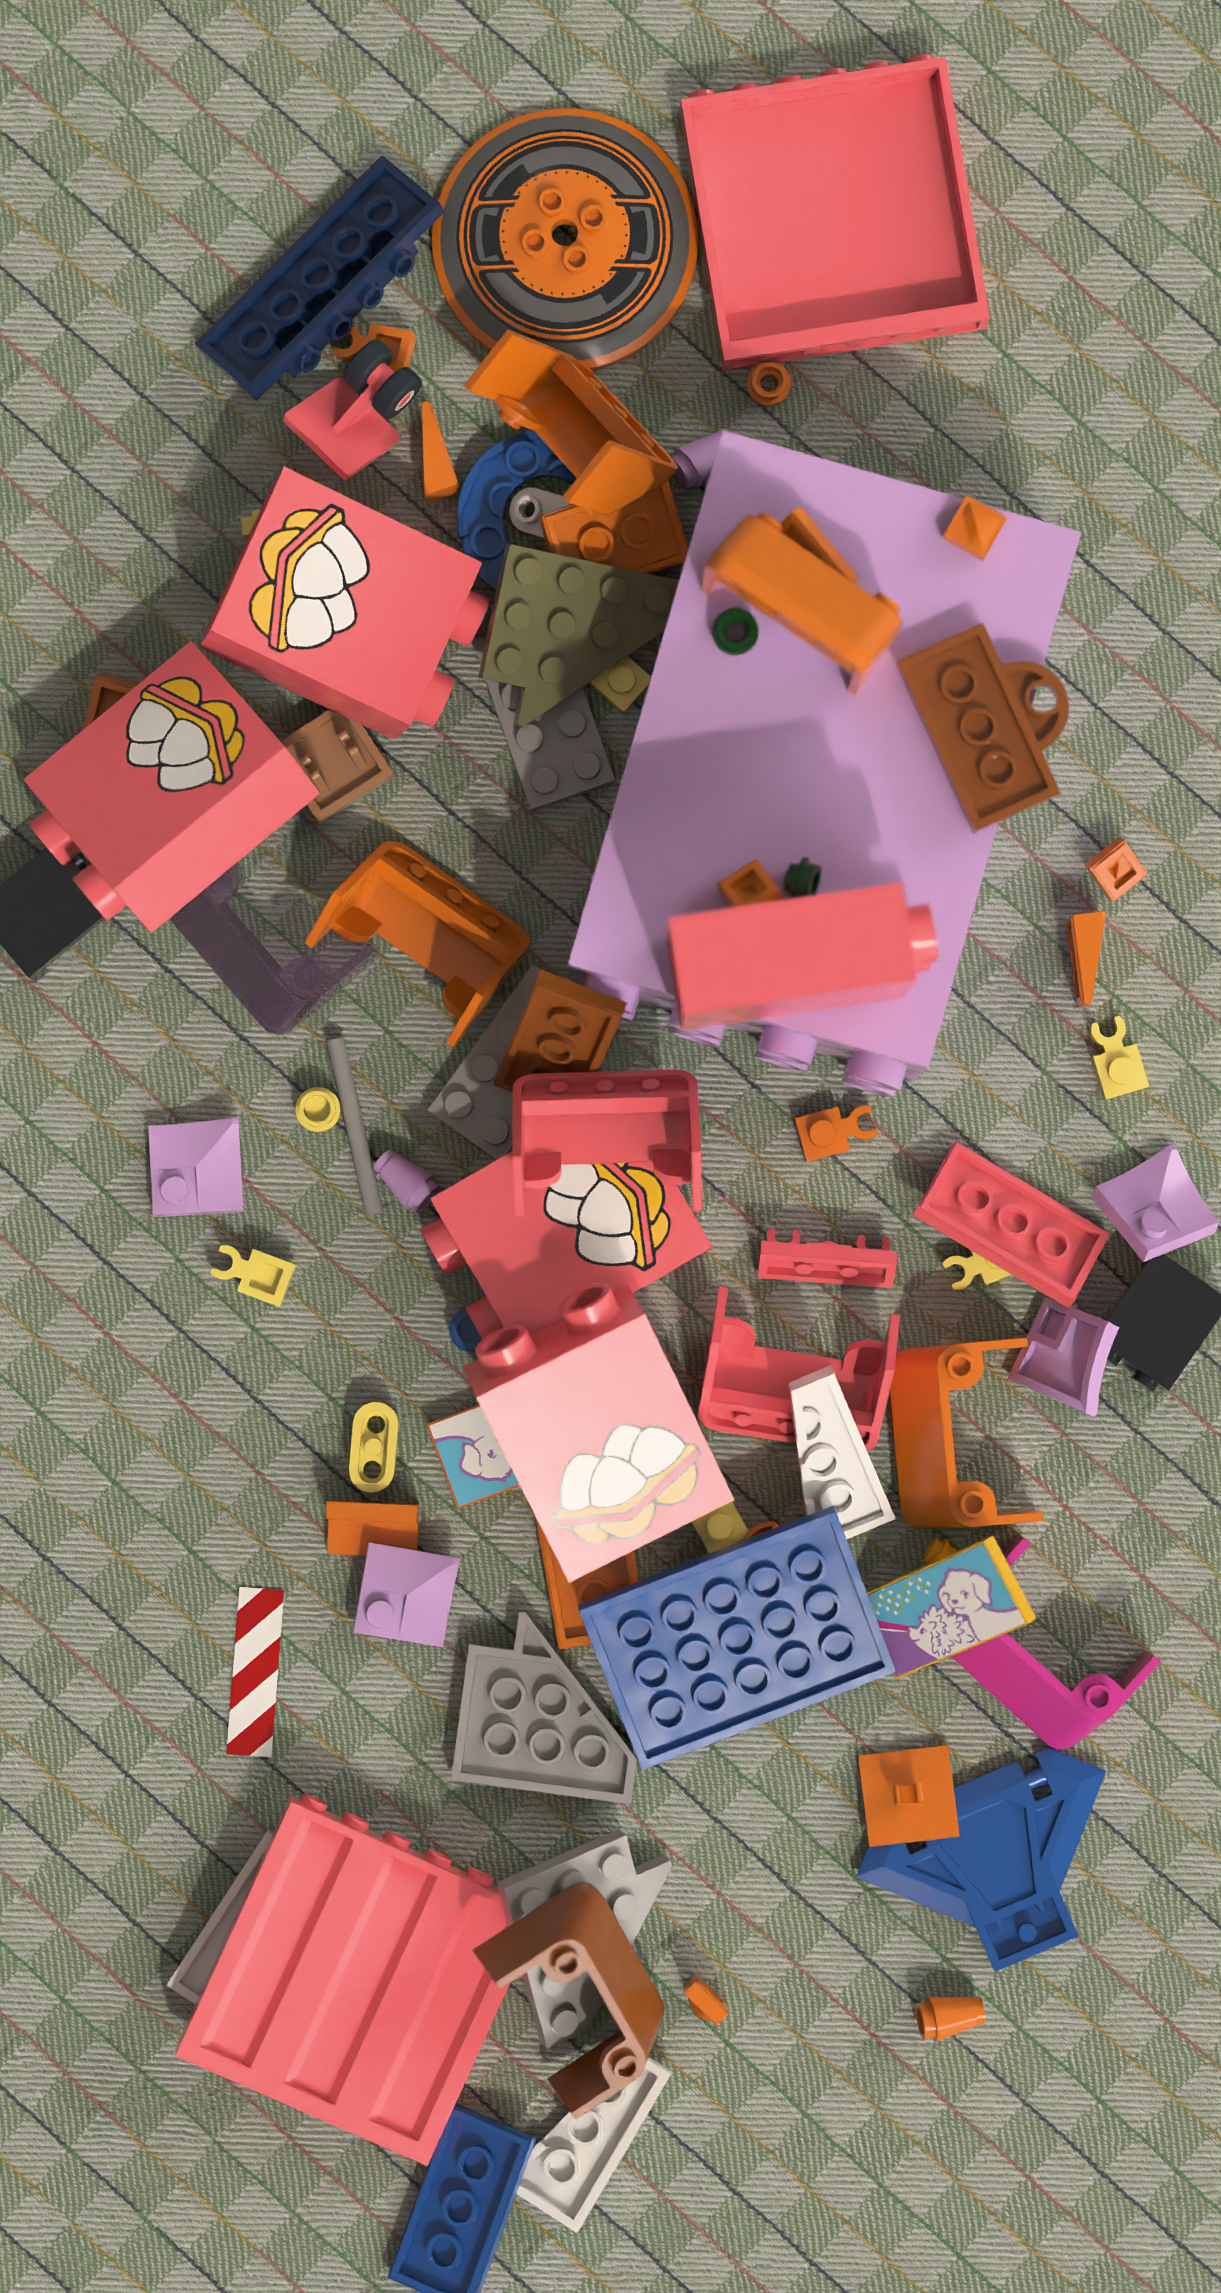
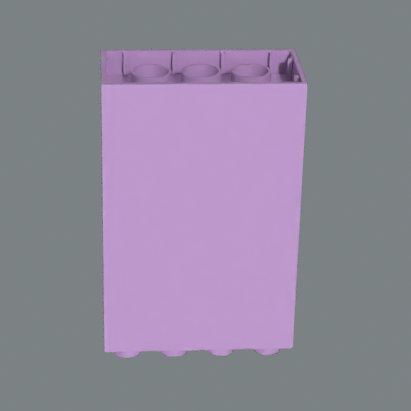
[568,430,1081,1097]

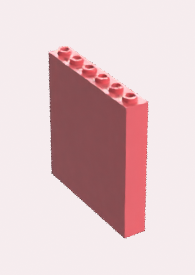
[680,54,990,372]

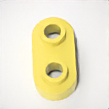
[349,1402,399,1493]

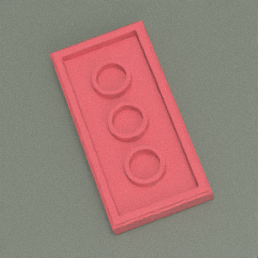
[913,1141,1110,1308]

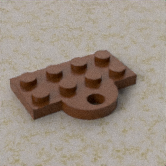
[896,623,1069,834]

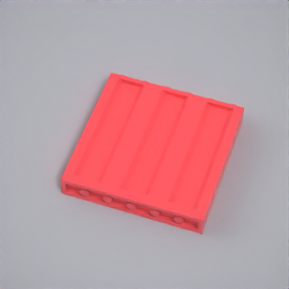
[175,1793,510,2166]

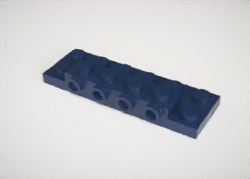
[195,155,445,401]

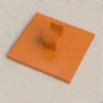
[858,1745,960,1847]

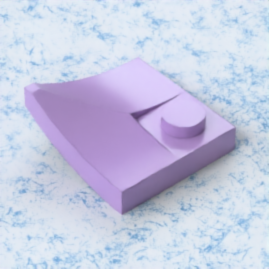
[148,1117,244,1217]
[1092,1144,1219,1262]
[1008,1297,1119,1417]
[352,1542,460,1647]

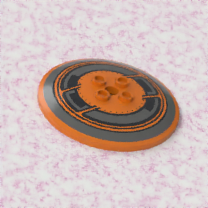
[432,108,698,371]

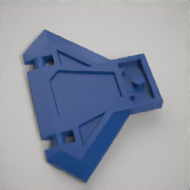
[856,1747,1106,1972]

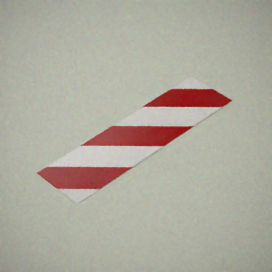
[226,1587,284,1758]

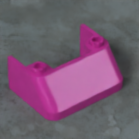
[951,1534,1161,1749]

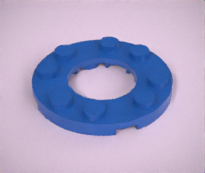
[457,430,577,592]

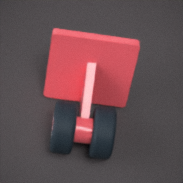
[282,339,422,480]

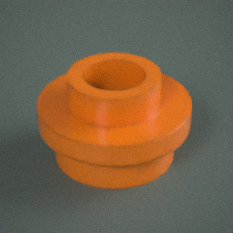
[747,361,791,406]

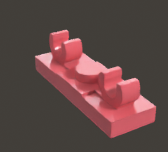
[758,1228,897,1288]

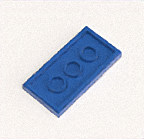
[387,2103,536,2293]

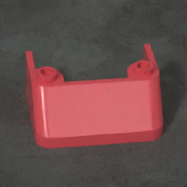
[512,1069,702,1217]
[698,1286,900,1452]

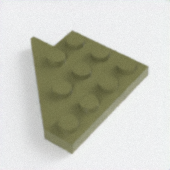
[478,543,679,727]

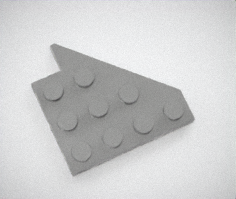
[497,1829,672,2049]

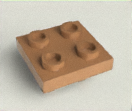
[280,709,395,824]

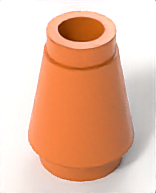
[915,1996,986,2042]

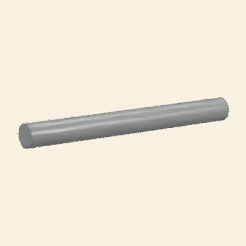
[326,1037,383,1216]

